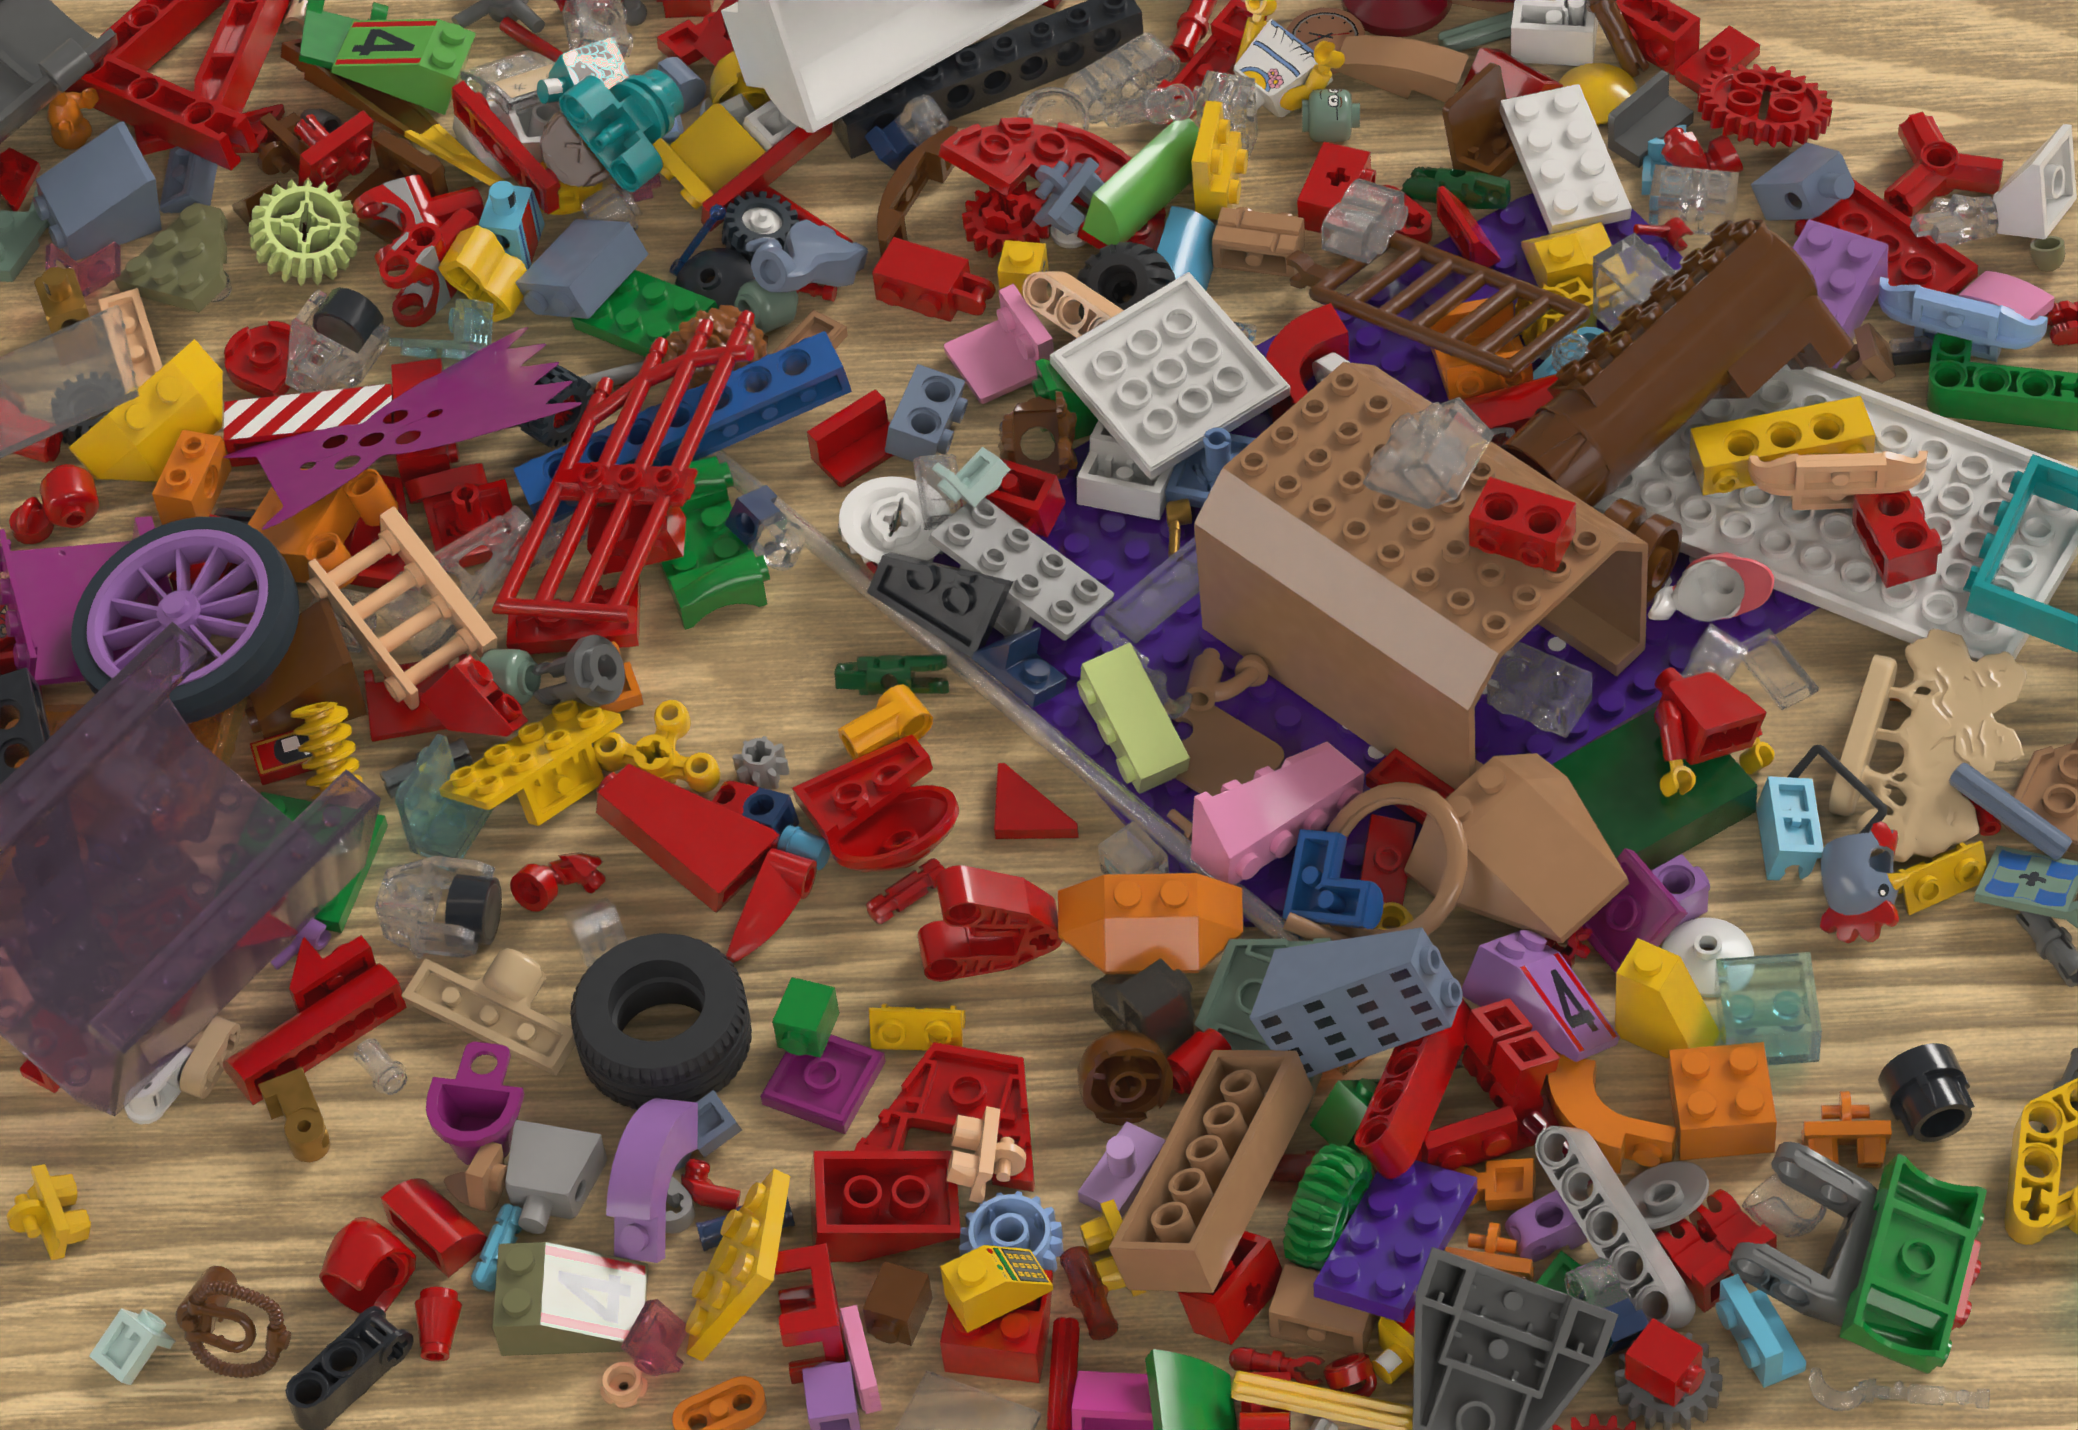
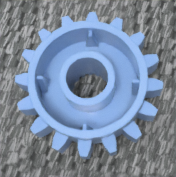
[959,1191,1064,1272]

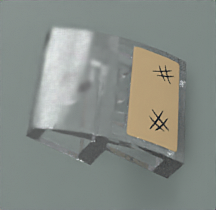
[460,50,555,115]

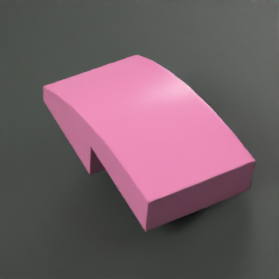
[1958,271,2055,320]

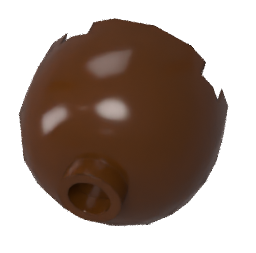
[1077,1029,1173,1126]

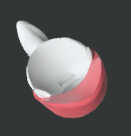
[1648,552,1774,622]

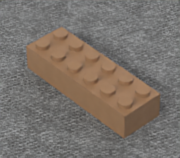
[1109,1050,1314,1293]

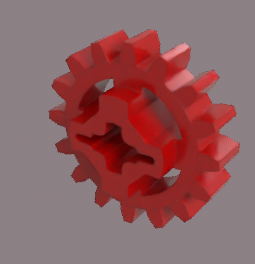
[962,181,1052,258]

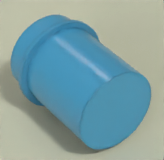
[777,825,831,870]

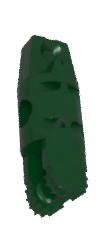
[1401,166,1511,209]
[834,654,949,695]

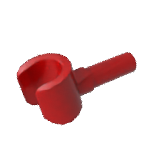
[1633,217,1694,251]

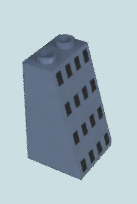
[1250,927,1463,1078]

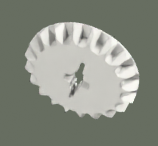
[838,476,951,564]

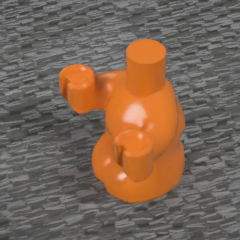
[47,88,99,150]

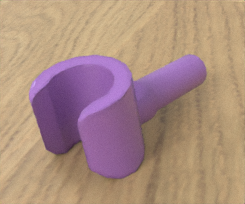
[270,918,331,970]

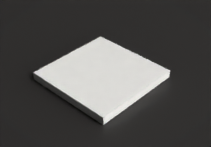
[1050,272,1291,480]

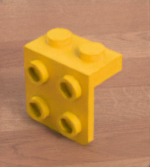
[653,103,766,210]

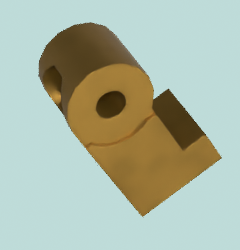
[258,1067,331,1163]

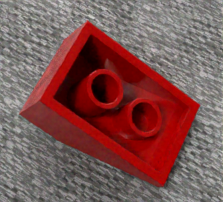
[810,1151,961,1262]

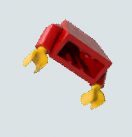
[1654,667,1775,797]

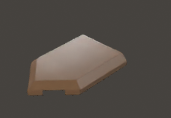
[2001,737,2078,855]

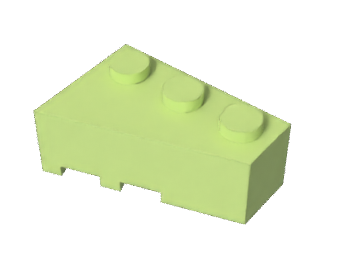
[1077,643,1190,794]

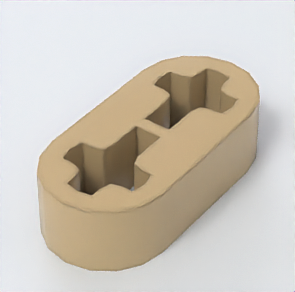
[179,1016,241,1099]

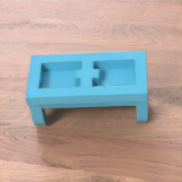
[1756,776,1824,881]

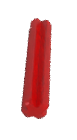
[1046,1317,1080,1430]

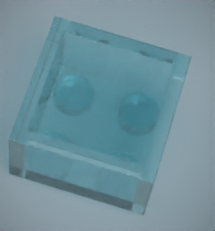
[1714,952,1822,1065]

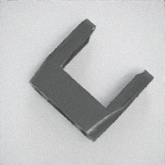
[1728,1142,1878,1327]

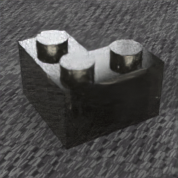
[1091,958,1195,1058]

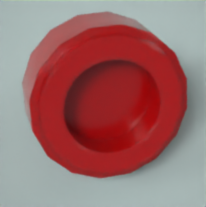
[9,497,54,545]
[1323,1353,1377,1397]

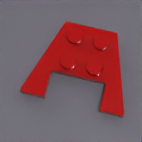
[854,1042,1035,1192]

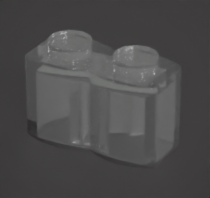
[1322,178,1408,263]

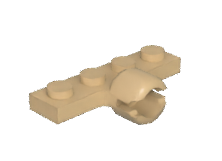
[401,948,576,1076]

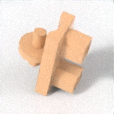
[946,1106,1026,1204]

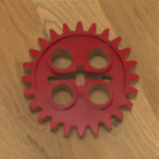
[1697,64,1833,148]

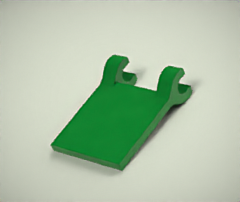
[298,0,389,69]

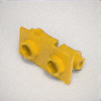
[1895,840,1987,916]
[869,1003,966,1051]

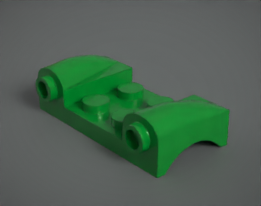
[660,456,770,630]
[1839,1154,1987,1374]

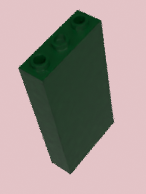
[1551,707,1758,871]

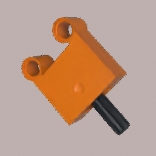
[214,468,398,589]

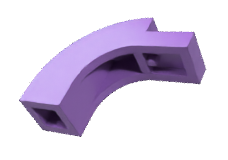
[606,1098,698,1263]

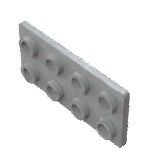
[929,497,1114,640]

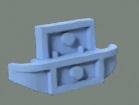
[1878,277,2048,362]

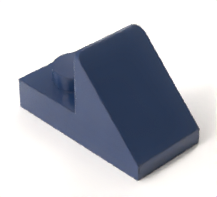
[972,627,1067,708]

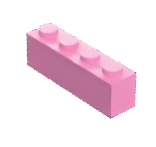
[1191,742,1364,885]

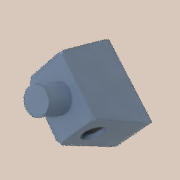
[1750,143,1855,220]

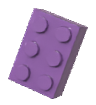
[1793,220,1888,369]

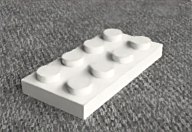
[1499,84,1632,234]

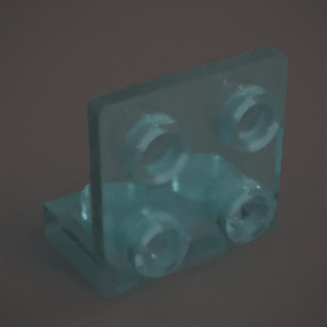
[389,298,493,360]
[395,734,495,868]

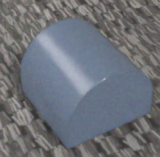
[657,57,706,114]

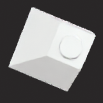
[1991,124,2077,239]

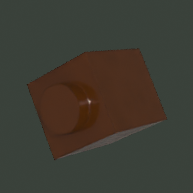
[863,1261,933,1346]

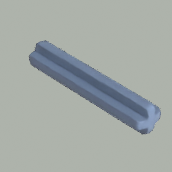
[1949,763,2072,860]

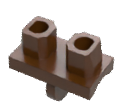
[257,112,310,176]

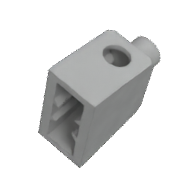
[506,1120,607,1234]

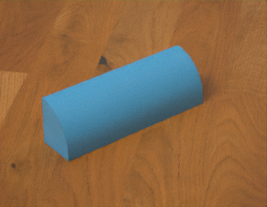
[1157,206,1216,291]

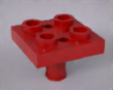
[294,110,374,194]
[422,479,522,572]

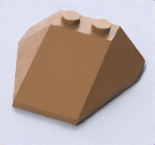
[1404,753,1629,943]

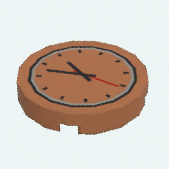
[1286,7,1365,74]

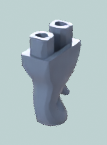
[746,219,868,293]

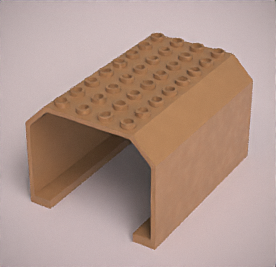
[1194,362,1648,790]

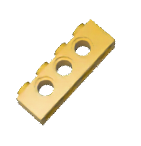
[1689,396,1876,496]

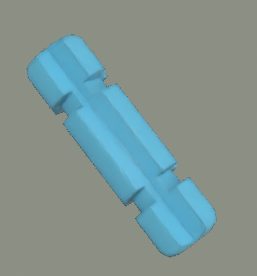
[471,1204,522,1292]

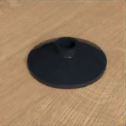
[675,248,755,309]

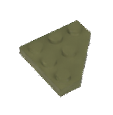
[114,202,228,313]

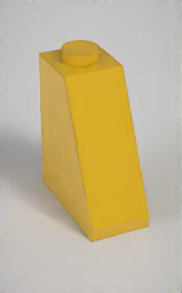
[1615,938,1720,1059]

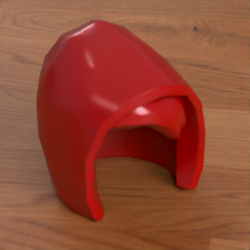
[319,1217,416,1314]

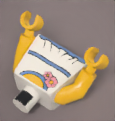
[1231,0,1345,119]

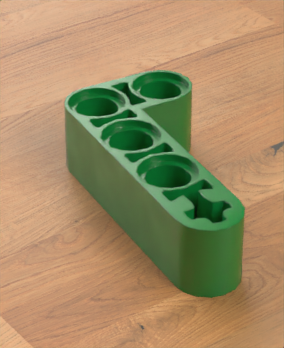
[1926,332,2078,431]

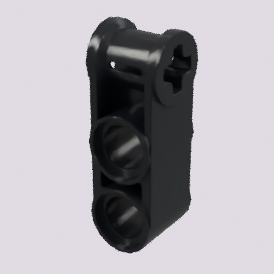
[285,1306,414,1430]

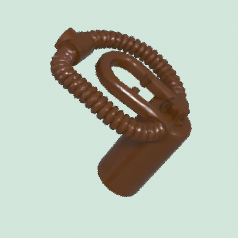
[175,1266,291,1378]

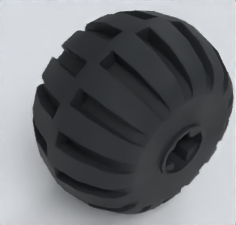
[1077,242,1176,319]

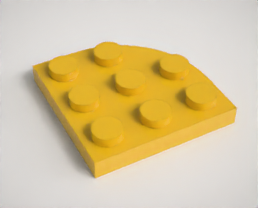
[685,1168,790,1362]

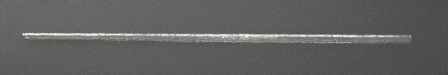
[701,449,1309,941]

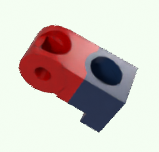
[712,781,800,842]

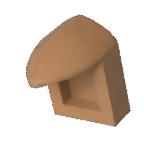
[444,1142,508,1212]

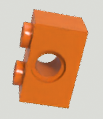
[152,430,232,525]

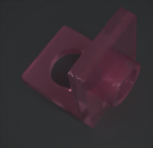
[45,242,121,297]

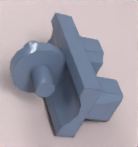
[1032,157,1104,235]

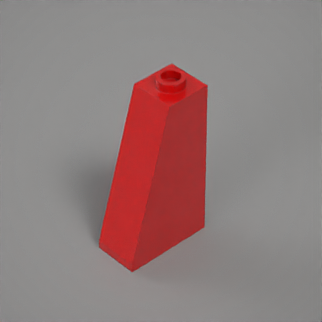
[596,763,779,913]

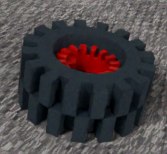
[518,365,593,448]

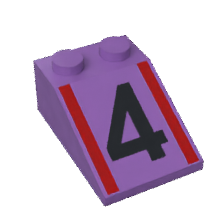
[1462,930,1620,1062]

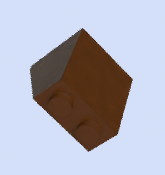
[241,597,367,739]

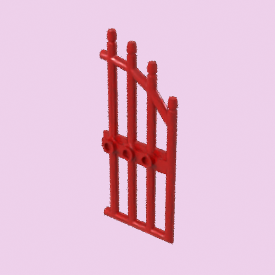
[492,310,755,623]

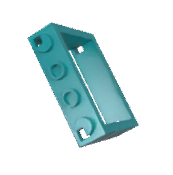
[1963,454,2078,653]

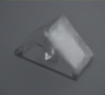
[564,897,627,969]

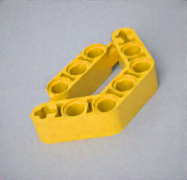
[2004,1078,2078,1245]

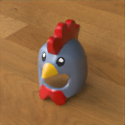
[1820,822,1910,944]

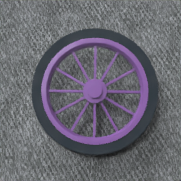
[71,517,299,726]

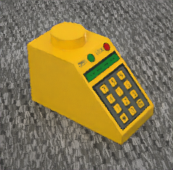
[940,1245,1053,1333]

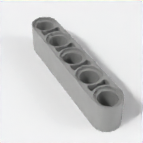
[1535,1126,1695,1329]

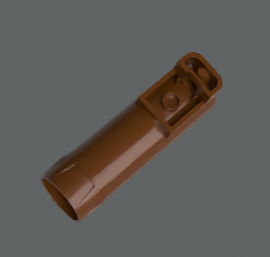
[1501,218,1854,507]

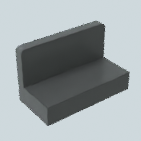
[1608,70,1694,168]

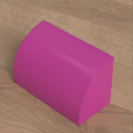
[1071,1371,1154,1430]

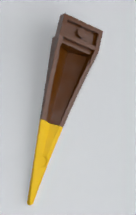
[281,39,505,186]

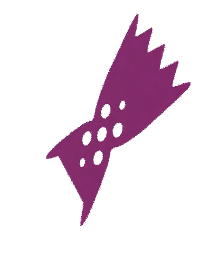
[223,327,582,530]

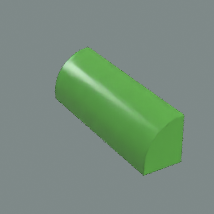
[1082,113,1199,245]

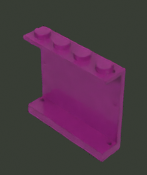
[0,516,180,686]

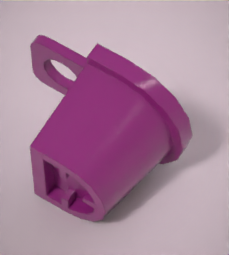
[426,1042,525,1165]

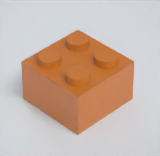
[1668,1042,1777,1160]

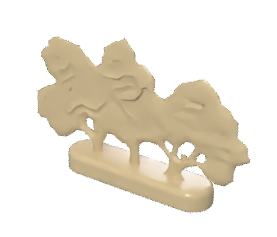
[1829,628,2027,862]

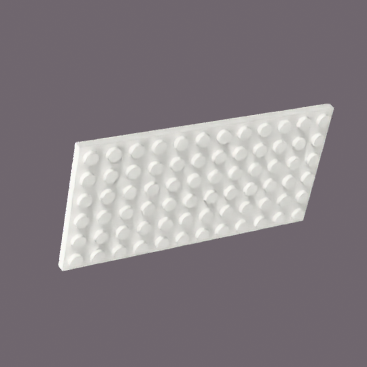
[1593,302,2078,662]

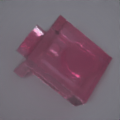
[620,1299,687,1376]

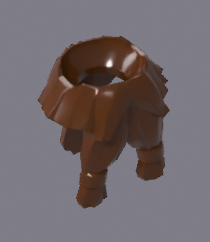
[998,391,1078,480]

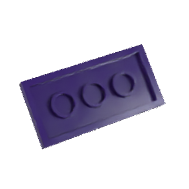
[1313,1160,1478,1323]

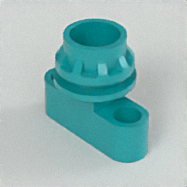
[559,69,684,192]

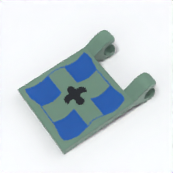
[1974,845,2078,928]

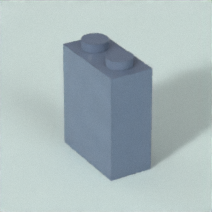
[515,219,649,319]

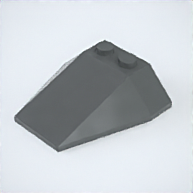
[1412,1247,1619,1430]

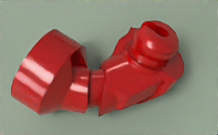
[1661,127,1744,178]
[510,852,606,912]

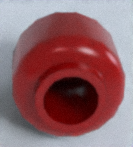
[40,464,99,528]

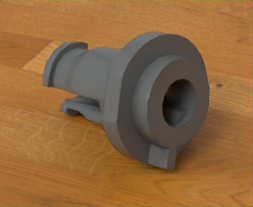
[532,635,625,706]

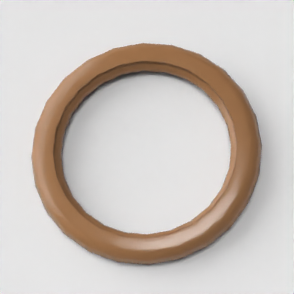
[1327,782,1468,938]

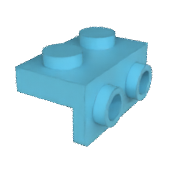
[1715,1274,1806,1388]

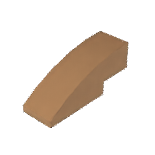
[1332,35,1469,103]

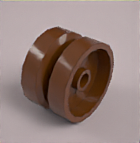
[1603,498,1683,609]

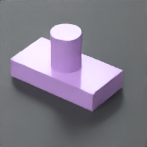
[1078,1121,1166,1217]

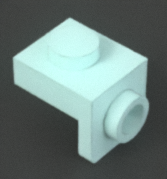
[932,447,1011,507]

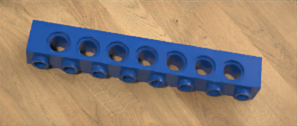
[513,331,852,525]

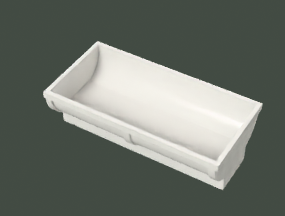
[721,0,1048,133]

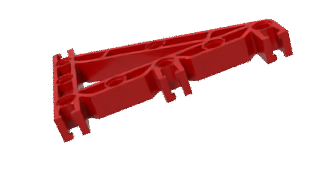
[65,0,291,171]

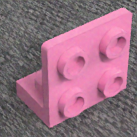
[944,284,1054,404]

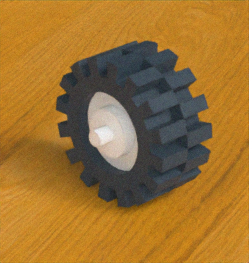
[721,191,799,265]

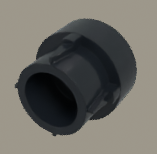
[1878,1043,1975,1142]

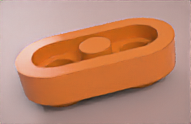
[672,1376,767,1430]

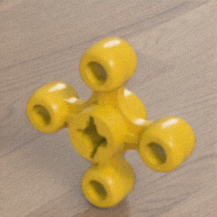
[593,700,721,793]

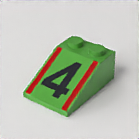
[331,19,476,115]

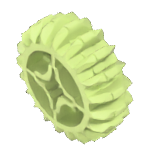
[248,178,361,286]

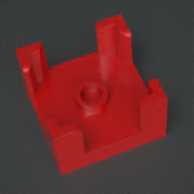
[774,1243,847,1384]

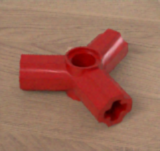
[1884,111,2004,217]

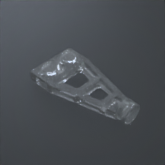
[375,505,532,659]

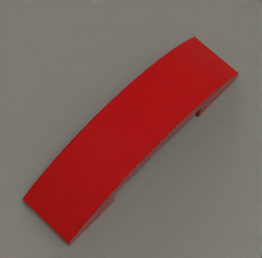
[1140,0,1267,125]

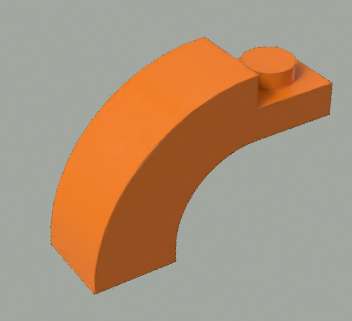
[1547,1052,1677,1174]

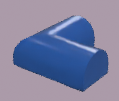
[1282,829,1384,929]

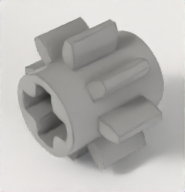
[732,736,790,790]

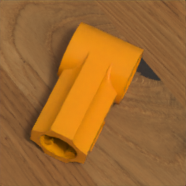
[838,684,933,760]

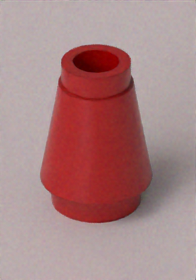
[414,1287,462,1362]

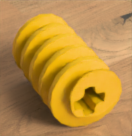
[290,702,363,799]

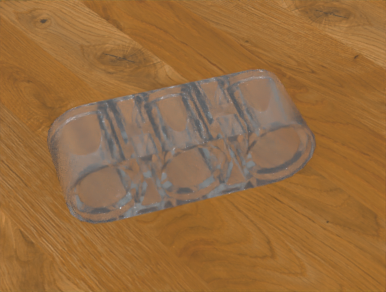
[1062,33,1180,124]

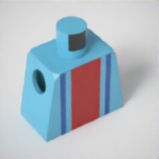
[479,181,545,270]

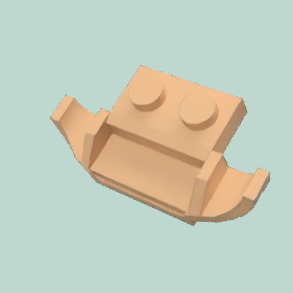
[1748,451,1928,510]

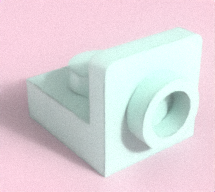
[89,1309,175,1385]

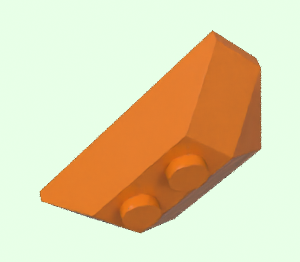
[1058,873,1243,975]

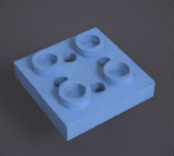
[1165,427,1256,508]

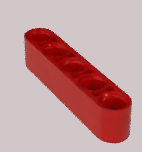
[1354,998,1472,1179]

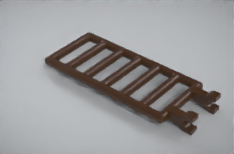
[1286,217,1591,378]

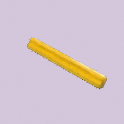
[1231,1371,1413,1430]

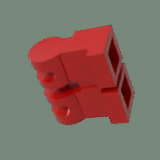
[1462,998,1560,1126]
[1654,1189,1777,1313]

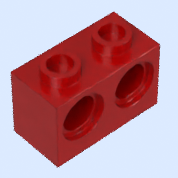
[1616,0,1700,76]
[1469,477,1576,572]
[1852,490,1942,588]

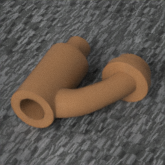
[1184,648,1269,711]

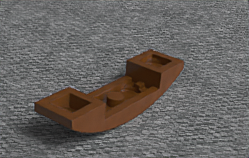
[877,125,959,256]

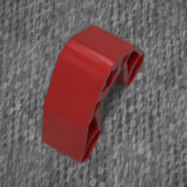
[917,865,1063,982]

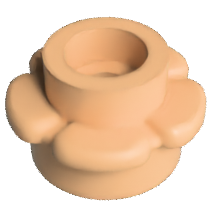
[600,1362,648,1409]

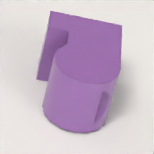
[1505,1190,1588,1262]

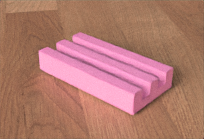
[839,1305,882,1414]

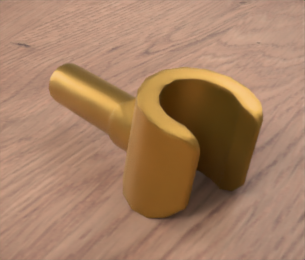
[1166,498,1192,559]

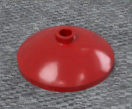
[829,785,959,872]

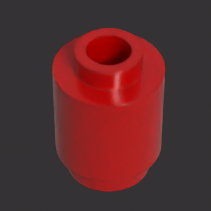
[1166,1028,1232,1095]

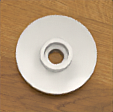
[1662,918,1754,997]

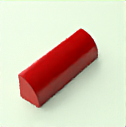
[223,963,407,1105]

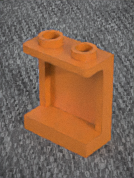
[1430,298,1533,403]

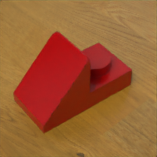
[289,935,376,1014]

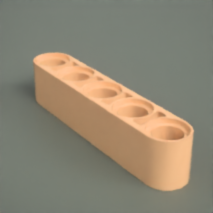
[1023,271,1124,338]

